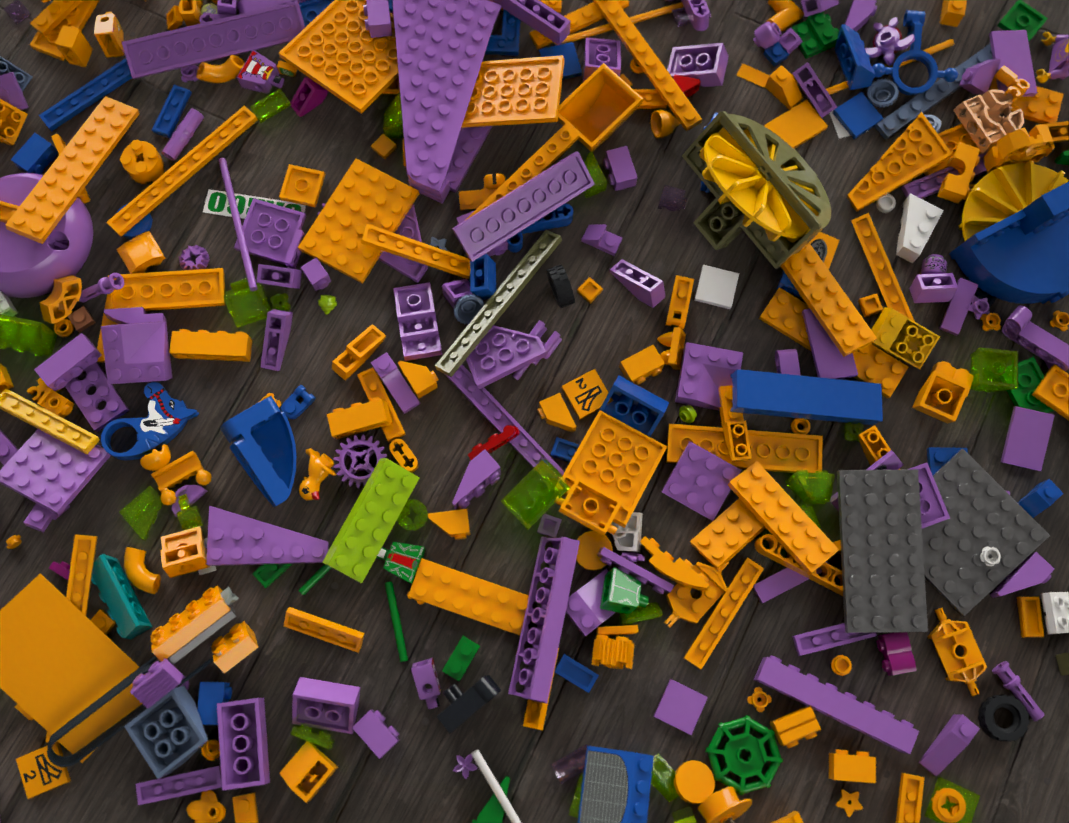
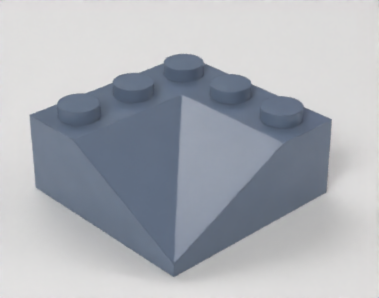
[124,686,208,779]

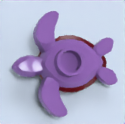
[865,17,915,66]

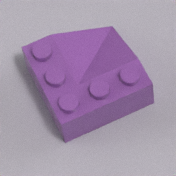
[101,321,173,384]
[675,342,743,410]

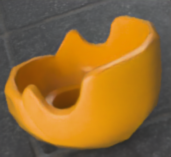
[140,444,171,471]

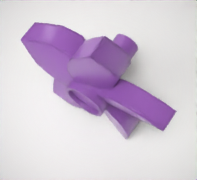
[453,754,478,779]

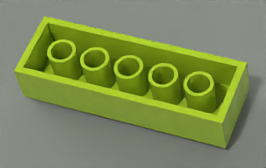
[322,458,419,583]

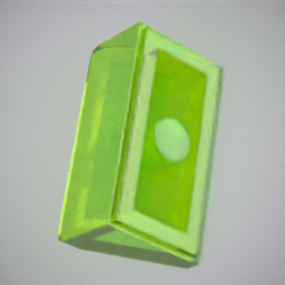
[619,602,663,625]
[651,753,678,802]

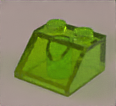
[970,347,1018,392]

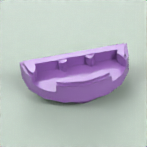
[172,484,208,517]

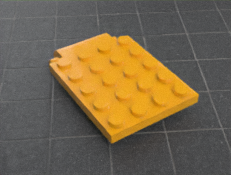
[554,410,668,536]

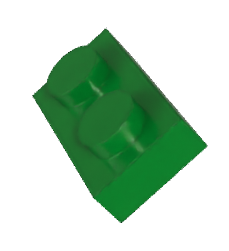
[442,636,480,682]

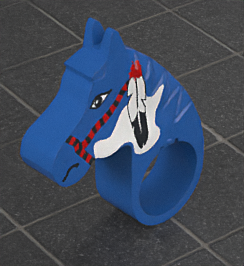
[101,382,199,460]

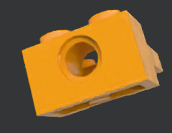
[160,526,210,578]

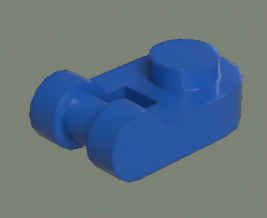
[281,385,316,419]

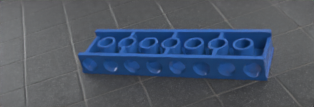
[731,369,883,425]

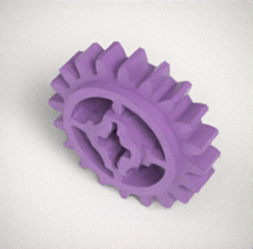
[334,434,387,489]

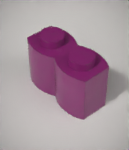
[877,632,917,676]

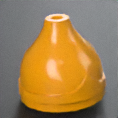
[651,110,680,138]

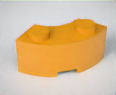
[39,275,82,324]

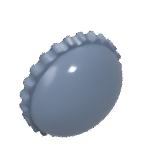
[867,79,899,107]
[453,294,484,324]

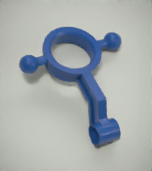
[872,10,958,95]

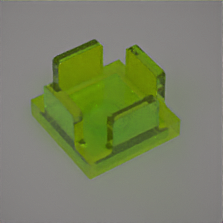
[224,278,271,328]

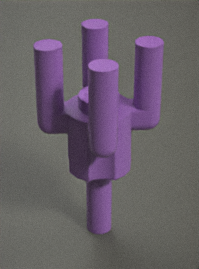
[512,320,562,380]

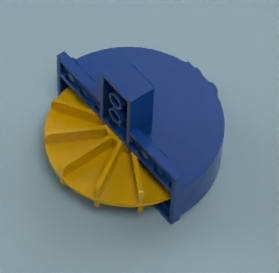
[949,161,1069,304]

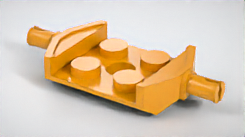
[664,562,729,628]
[927,607,987,696]

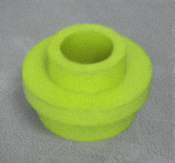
[679,405,697,424]

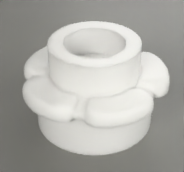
[980,547,1001,566]

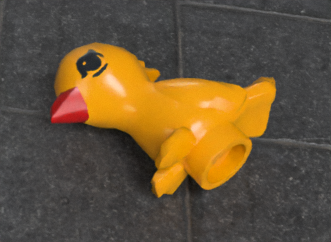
[299,448,337,501]

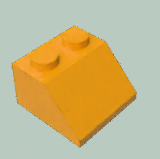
[912,371,970,424]

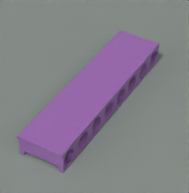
[508,537,580,703]

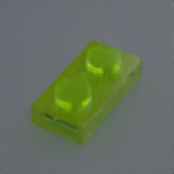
[250,89,291,123]
[290,724,335,749]

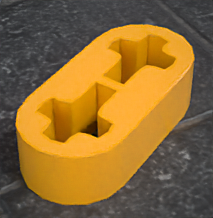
[389,439,418,473]

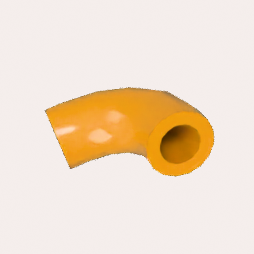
[196,55,245,83]
[123,547,161,594]

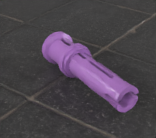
[79,273,124,302]
[992,661,1045,721]

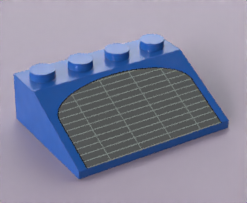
[578,746,653,823]

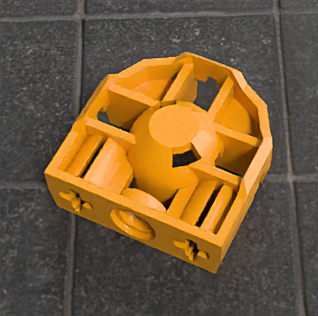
[983,124,1055,173]

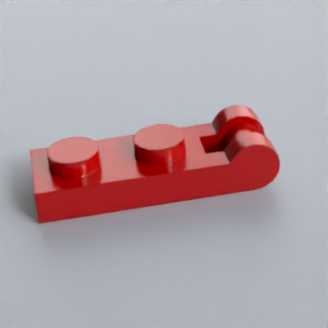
[467,425,520,460]

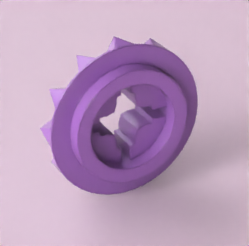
[179,245,209,270]

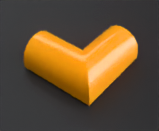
[766,0,804,33]

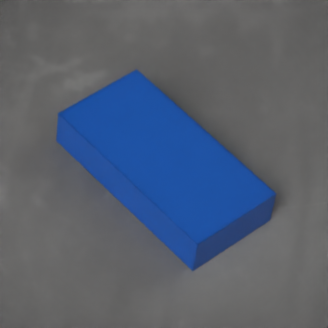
[554,654,599,693]

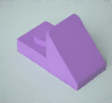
[581,224,622,256]

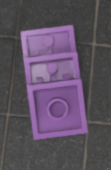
[393,282,442,361]

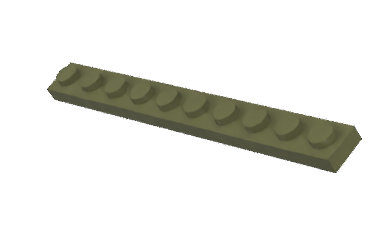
[435,230,562,377]

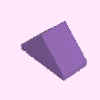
[442,279,473,309]

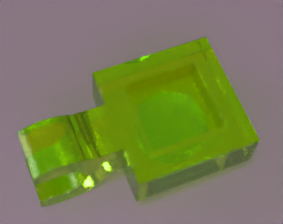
[177,494,203,531]

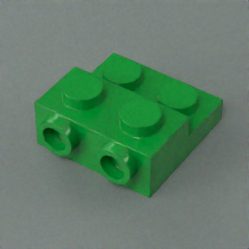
[790,11,839,59]

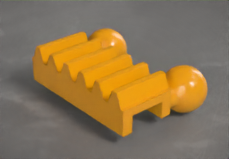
[151,451,212,505]

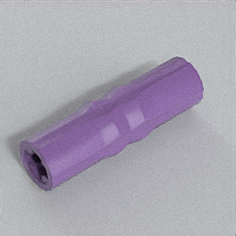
[161,108,204,161]

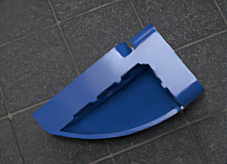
[220,396,296,507]

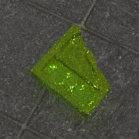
[119,486,163,540]

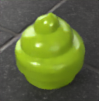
[318,295,337,315]

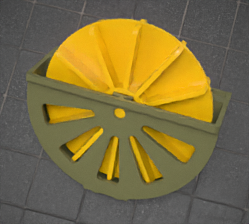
[682,111,831,269]

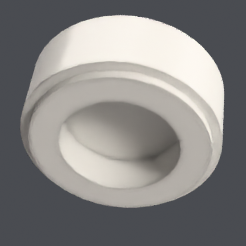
[876,194,896,213]

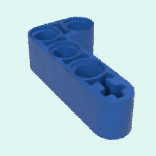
[506,203,573,253]

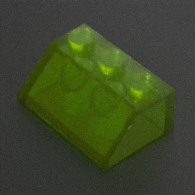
[0,314,57,357]
[501,459,570,530]

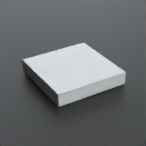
[694,265,739,309]

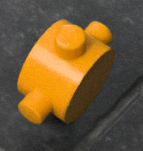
[6,535,21,549]

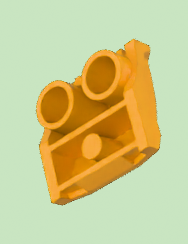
[117,231,166,274]

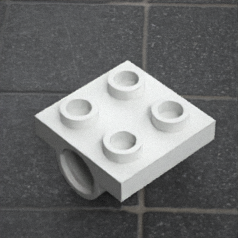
[1040,592,1069,634]

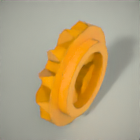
[931,788,966,823]

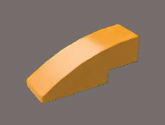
[331,324,386,381]

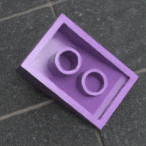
[583,37,621,82]
[667,43,729,87]
[566,569,616,637]

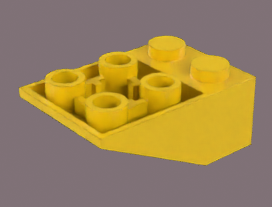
[871,307,940,370]

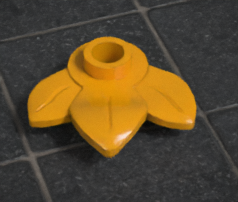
[186,790,226,823]

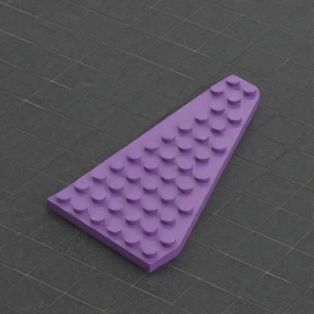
[392,0,502,194]

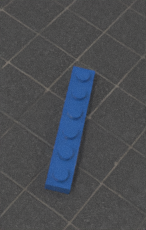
[39,58,132,132]

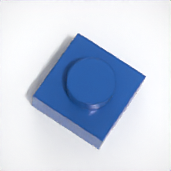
[763,42,789,67]

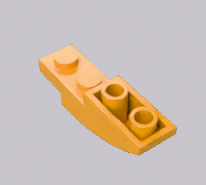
[718,385,752,461]
[858,425,900,470]
[640,536,710,591]

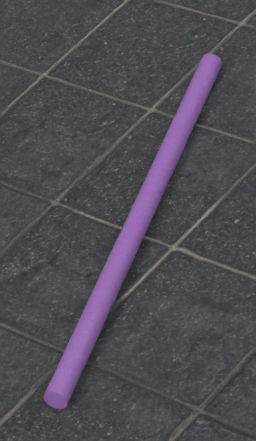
[218,158,258,291]

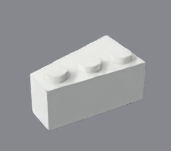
[896,193,944,263]

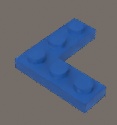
[485,9,521,56]

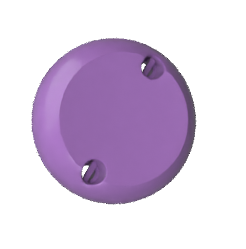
[0,173,93,298]

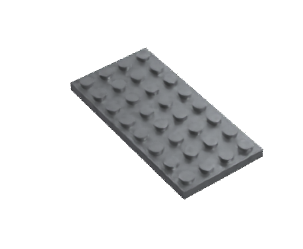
[837,469,928,633]

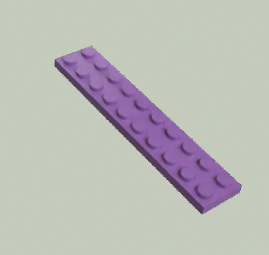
[122,1,305,79]

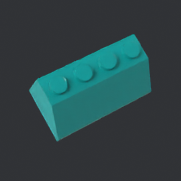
[91,554,153,640]

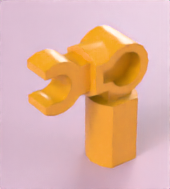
[994,65,1030,102]

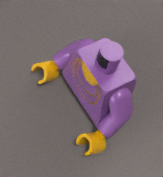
[1036,32,1069,83]

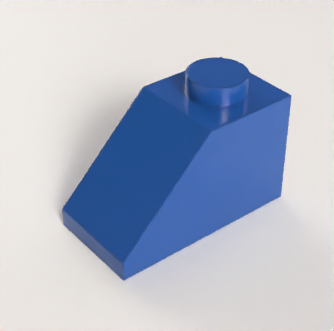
[1018,479,1064,518]

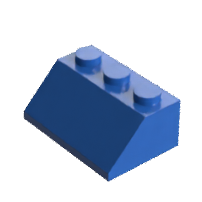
[835,24,876,90]
[597,375,669,437]

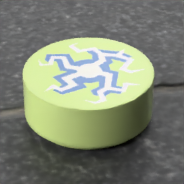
[201,3,218,20]

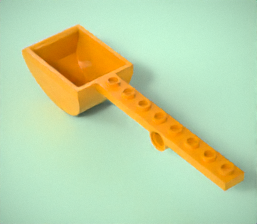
[467,63,644,219]

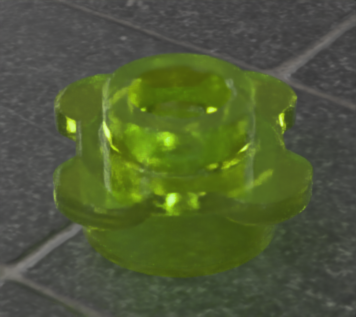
[270,293,291,311]
[844,422,864,442]

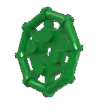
[706,715,783,796]

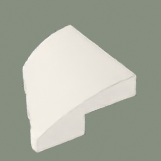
[611,512,643,552]

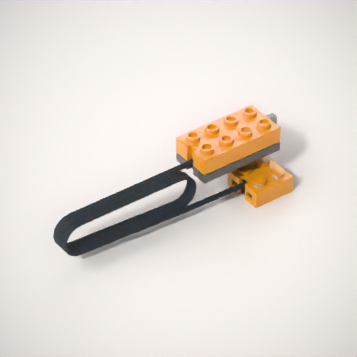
[47,585,258,767]

